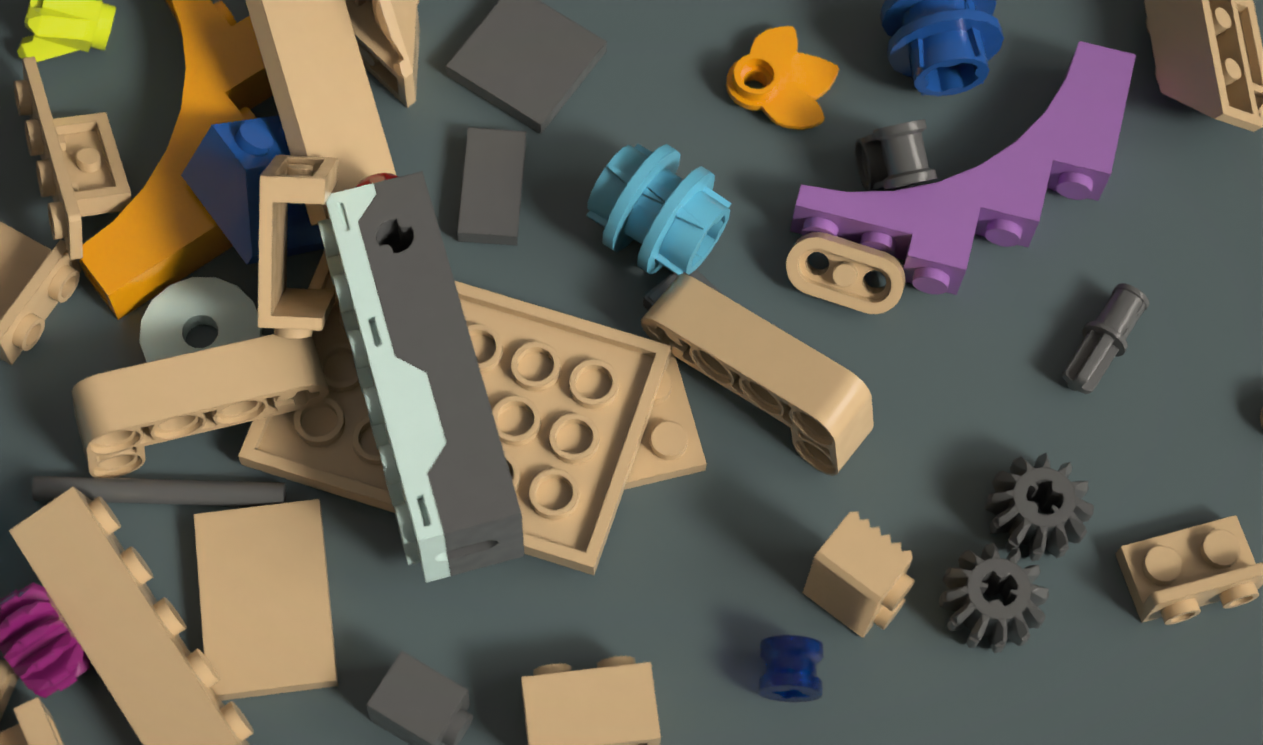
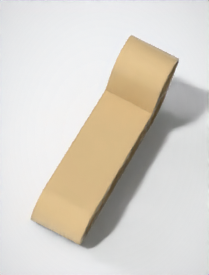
[641,274,874,476]
[72,334,330,478]

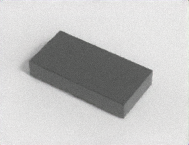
[457,127,526,246]

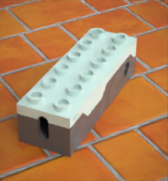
[318,171,525,583]

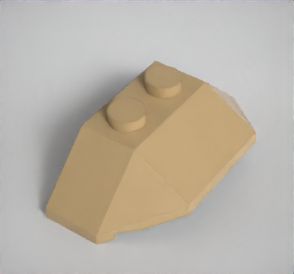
[345,0,420,108]
[1144,0,1263,132]

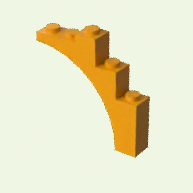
[78,0,273,320]

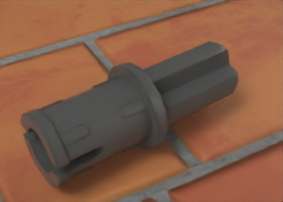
[1062,283,1150,394]

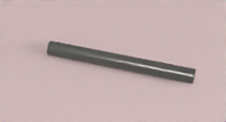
[32,476,287,507]

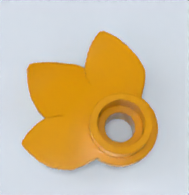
[726,26,839,130]

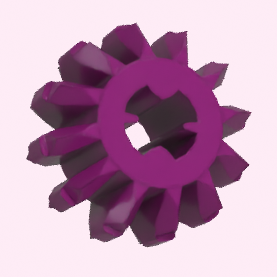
[0,583,90,698]

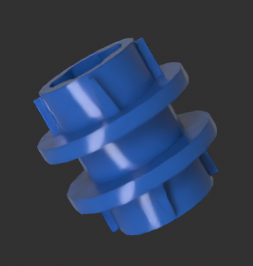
[880,0,1004,96]

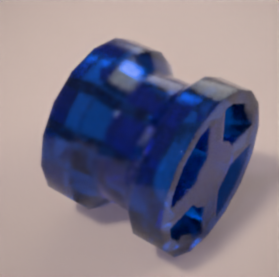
[758,635,824,702]

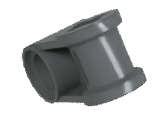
[855,119,937,191]

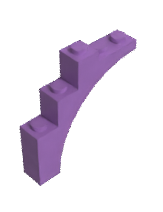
[790,41,1136,295]

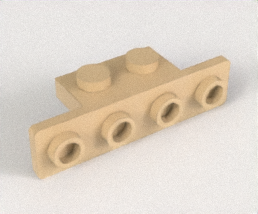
[14,56,131,260]

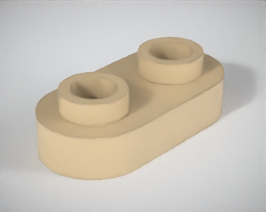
[786,232,905,314]

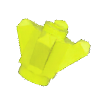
[17,0,116,62]

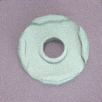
[139,277,262,363]

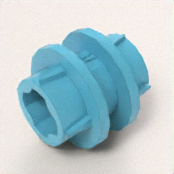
[586,143,731,275]

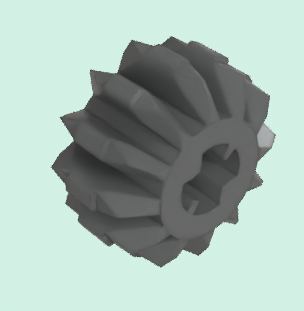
[985,453,1094,562]
[939,542,1049,654]

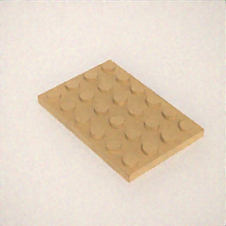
[238,252,671,575]

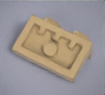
[1115,515,1263,625]

